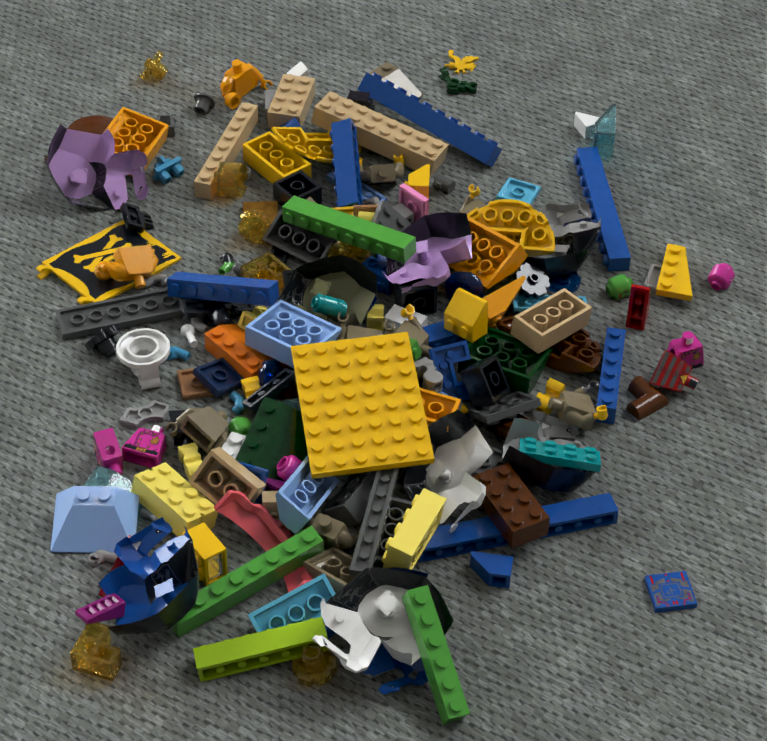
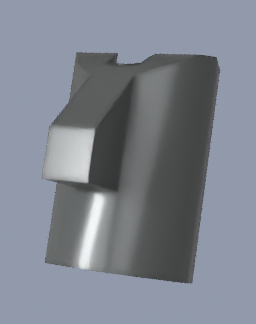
[432,174,456,194]

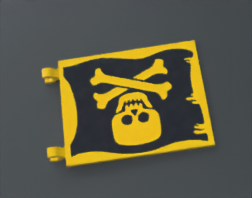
[36,220,182,305]

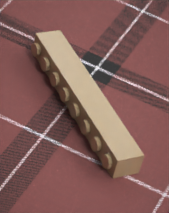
[194,102,258,200]

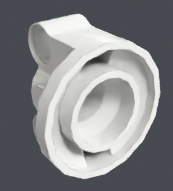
[116,328,170,390]

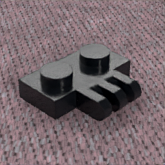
[120,202,154,233]

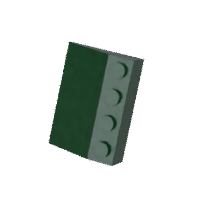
[457,326,552,394]
[235,397,308,481]

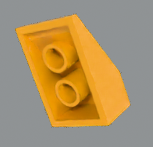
[482,275,526,329]

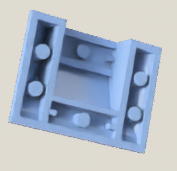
[50,486,139,553]

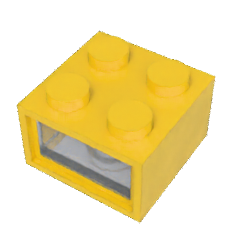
[182,522,228,586]

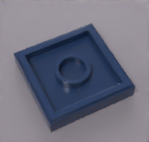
[192,357,244,398]

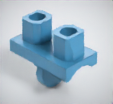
[152,156,185,185]

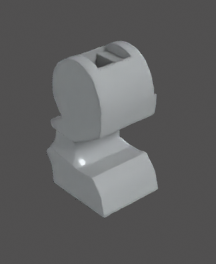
[414,357,443,393]

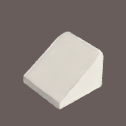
[287,62,308,77]

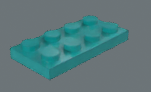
[519,437,601,473]

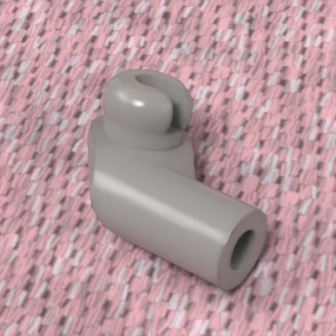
[191,318,210,334]

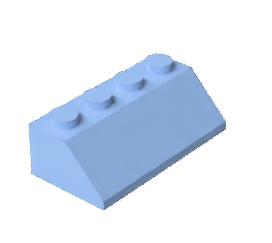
[275,456,340,535]

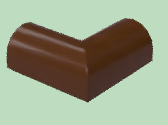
[626,376,669,421]

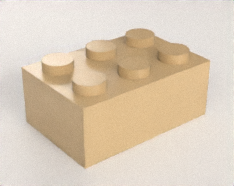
[189,447,266,504]

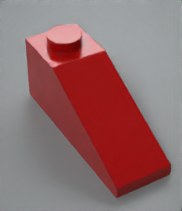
[626,284,650,331]

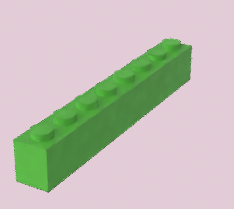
[282,196,416,263]
[171,526,324,637]

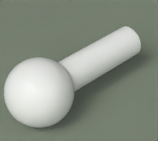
[180,324,198,348]

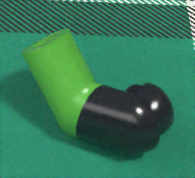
[218,252,234,275]

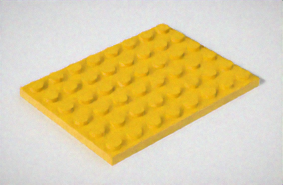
[291,332,434,479]

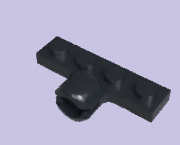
[179,299,255,328]

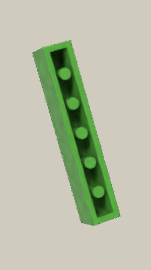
[402,585,470,725]

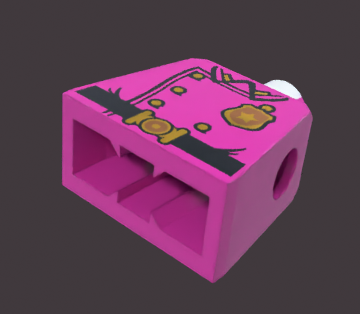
[667,331,704,369]
[122,425,167,468]
[93,427,123,479]

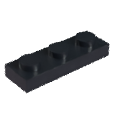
[241,368,296,413]

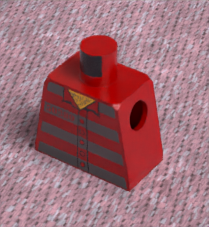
[649,350,699,392]

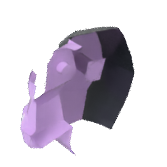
[46,123,149,210]
[383,212,472,293]

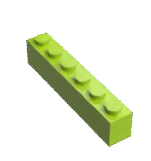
[193,617,329,682]

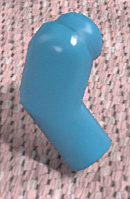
[166,346,191,361]
[229,391,245,415]

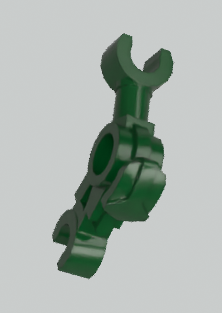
[438,67,477,95]

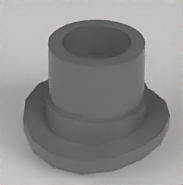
[193,93,216,115]

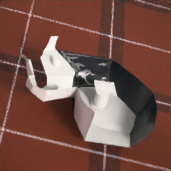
[404,410,493,533]
[312,568,454,673]

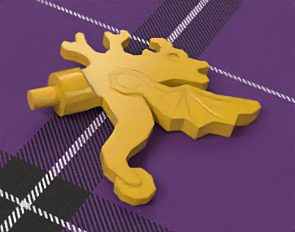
[444,50,479,74]

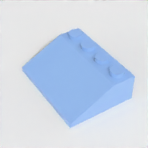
[245,300,342,368]

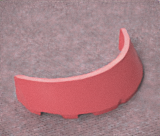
[214,490,314,593]

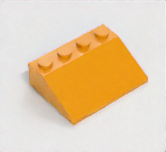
[104,107,169,177]
[448,217,528,289]

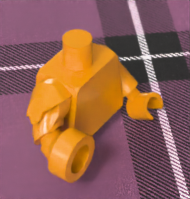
[220,59,273,109]
[95,245,159,289]

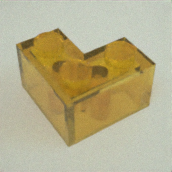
[240,251,291,293]
[70,622,122,681]

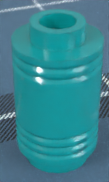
[311,294,347,317]

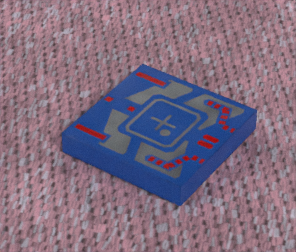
[644,571,697,613]

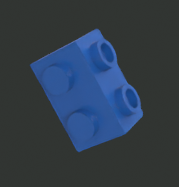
[362,256,393,295]

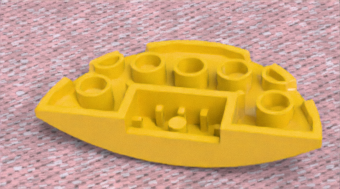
[271,127,362,163]
[467,199,555,257]

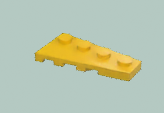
[655,244,693,301]

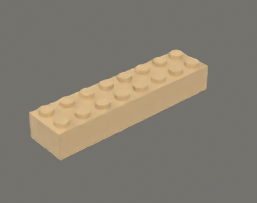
[311,92,449,177]

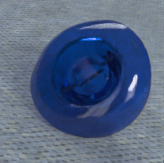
[445,271,484,302]

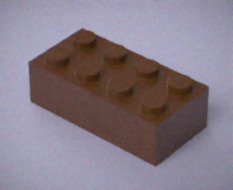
[472,463,550,549]

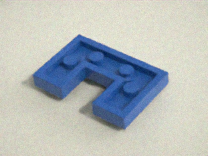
[428,340,471,401]

